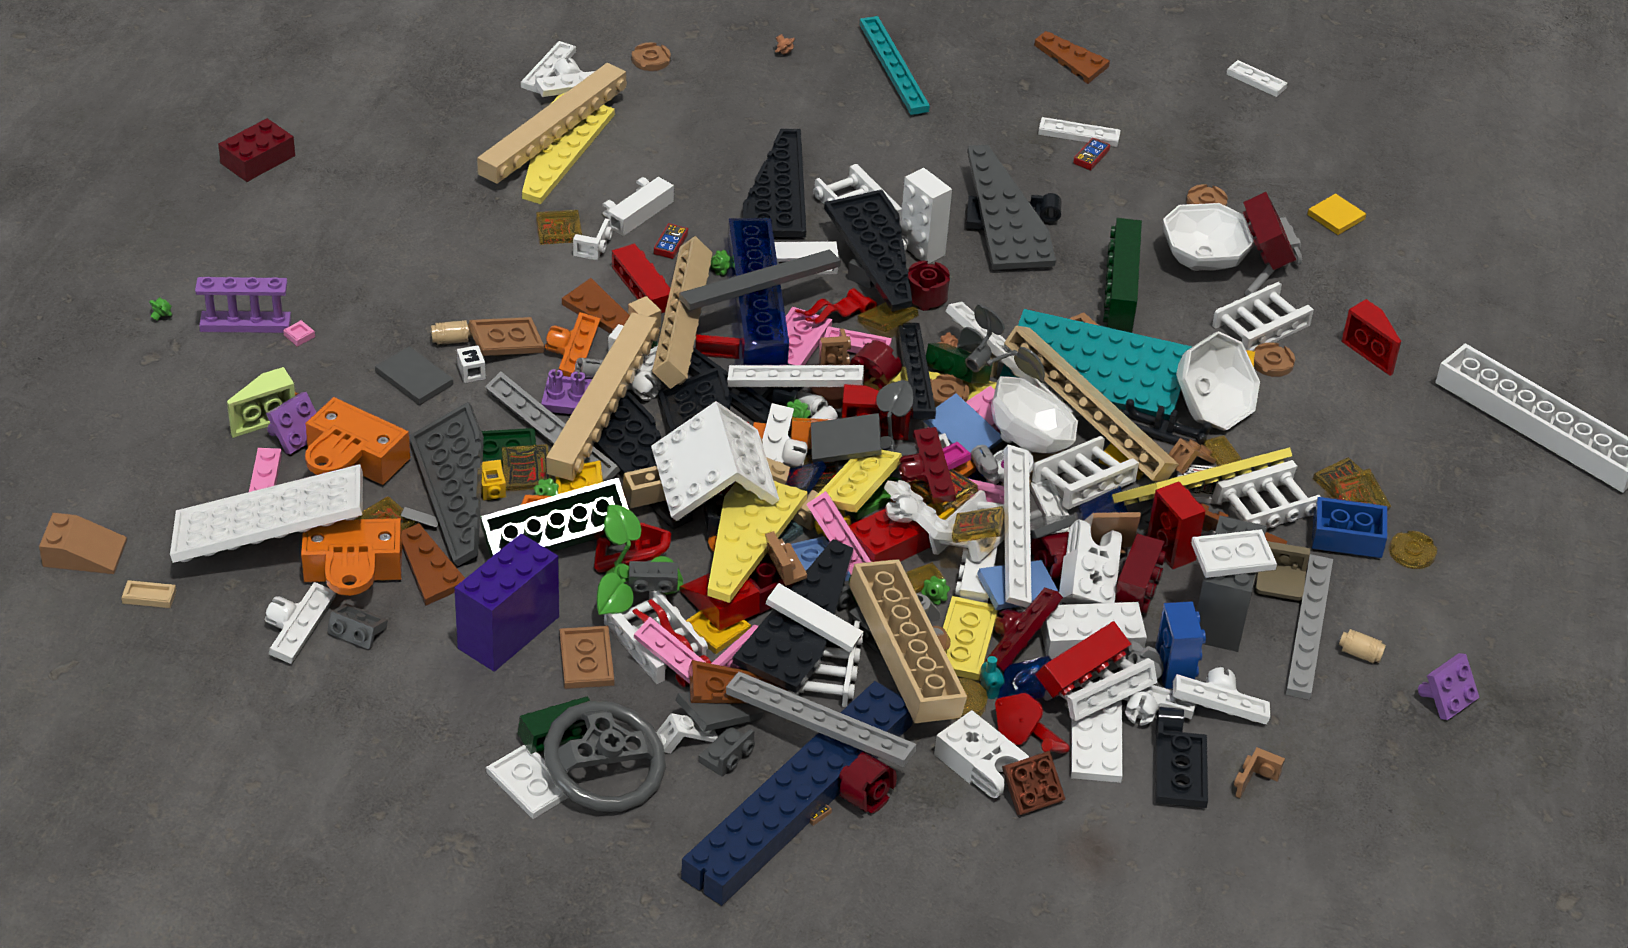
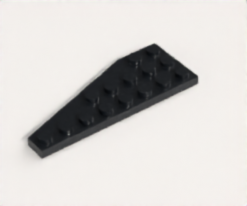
[742,129,806,238]
[824,189,912,312]
[658,366,732,432]
[593,391,693,529]
[732,539,854,693]

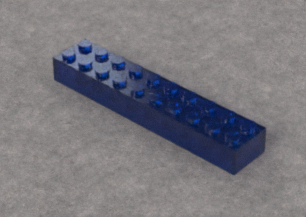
[728,218,789,365]

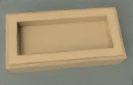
[121,580,176,608]

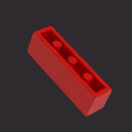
[612,243,671,313]
[1035,621,1131,698]

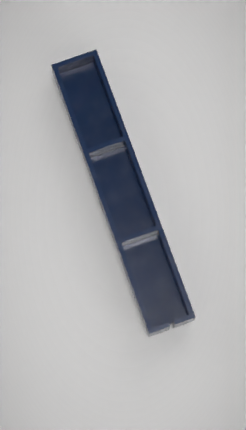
[681,681,913,906]

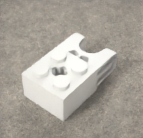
[1059,519,1122,604]
[934,710,1029,798]

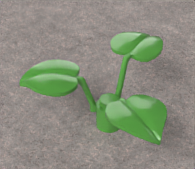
[597,504,683,615]

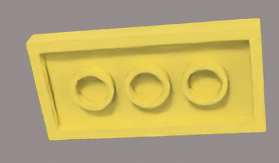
[815,450,902,512]
[943,596,998,681]

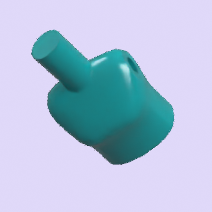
[980,656,1005,699]

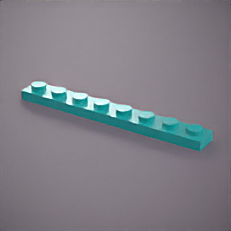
[859,16,930,115]

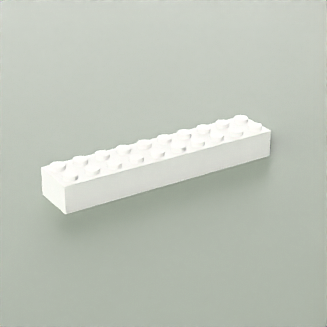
[1435,343,1628,493]

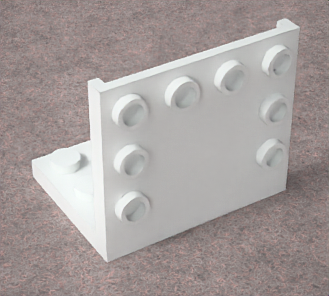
[651,401,779,521]

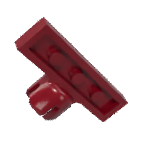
[899,427,956,504]
[985,587,1063,671]

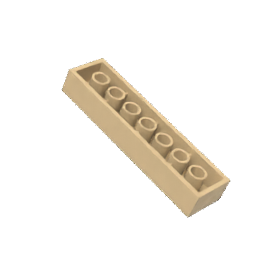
[849,559,967,723]

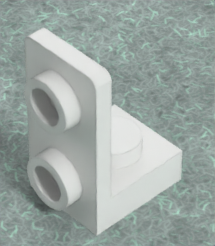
[573,218,613,260]
[656,713,718,754]

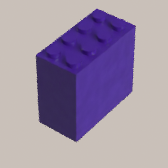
[454,533,559,672]

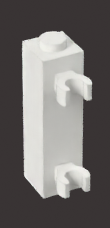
[603,177,674,236]

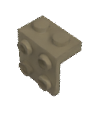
[1256,541,1311,601]

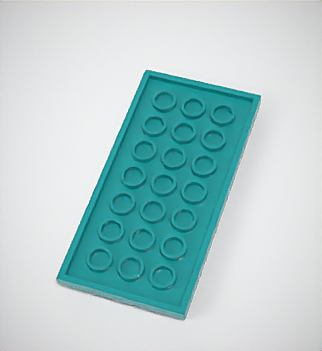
[1000,309,1192,420]

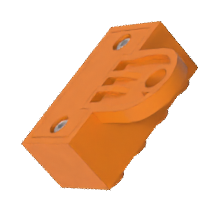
[305,397,410,485]
[301,518,402,596]

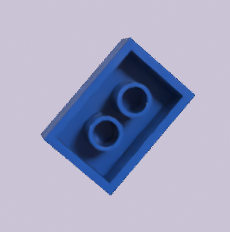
[1312,497,1387,558]
[1155,602,1206,689]

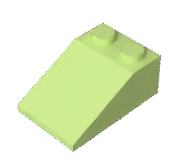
[227,367,295,438]

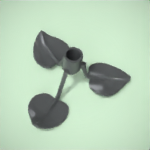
[957,304,1045,383]
[847,380,918,480]

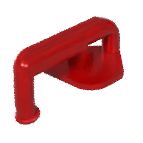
[594,523,671,572]
[995,693,1070,754]

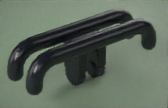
[1121,399,1212,446]

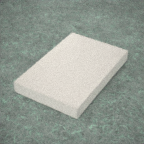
[1191,529,1277,578]
[486,745,569,819]

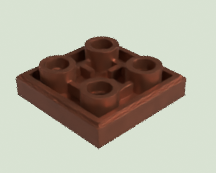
[1002,751,1066,816]

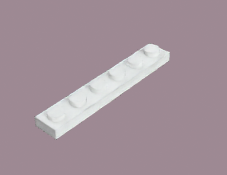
[727,365,864,387]

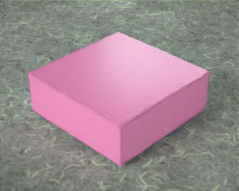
[283,321,315,347]

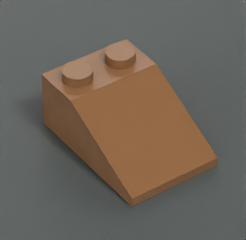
[1084,512,1140,554]
[39,513,127,574]

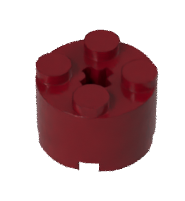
[908,261,950,311]
[850,340,902,391]
[1031,531,1069,582]
[839,752,897,813]

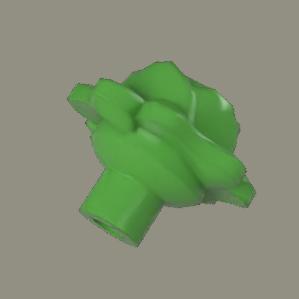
[711,250,732,275]
[149,297,173,321]
[787,399,811,418]
[534,478,559,496]
[921,576,950,605]

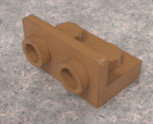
[819,329,851,365]
[765,531,807,586]

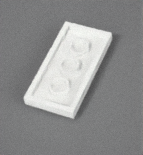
[1071,701,1122,783]

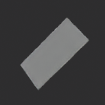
[401,507,439,528]

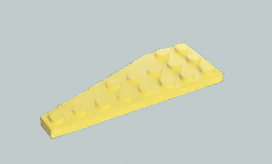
[522,93,615,204]
[1112,447,1292,505]
[707,480,808,603]

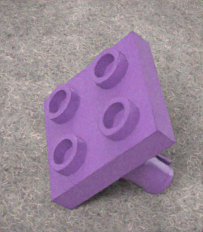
[541,369,592,414]
[266,392,317,454]
[1418,653,1480,720]

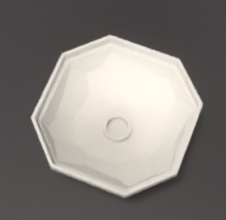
[1162,203,1254,271]
[1176,331,1260,431]
[991,376,1078,454]

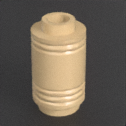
[431,320,472,345]
[1339,629,1386,663]

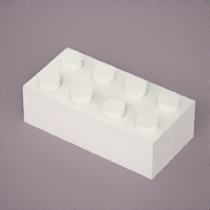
[900,168,952,264]
[1041,602,1147,661]

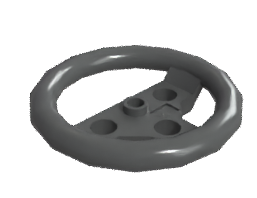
[544,701,666,812]

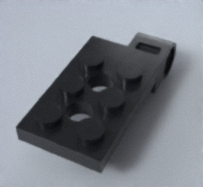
[966,193,1062,230]
[1156,706,1208,808]

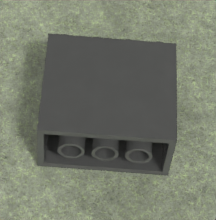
[1197,516,1267,652]

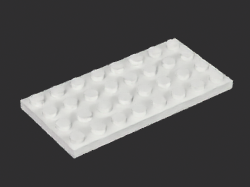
[170,464,363,563]

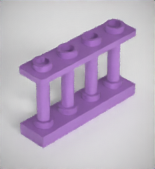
[195,277,291,333]

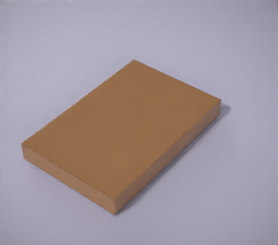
[468,317,545,356]
[560,626,614,689]

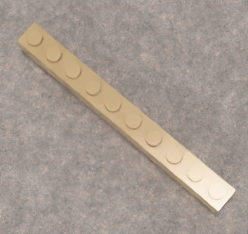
[477,63,627,184]
[652,236,713,389]
[546,312,660,481]
[1004,326,1179,482]

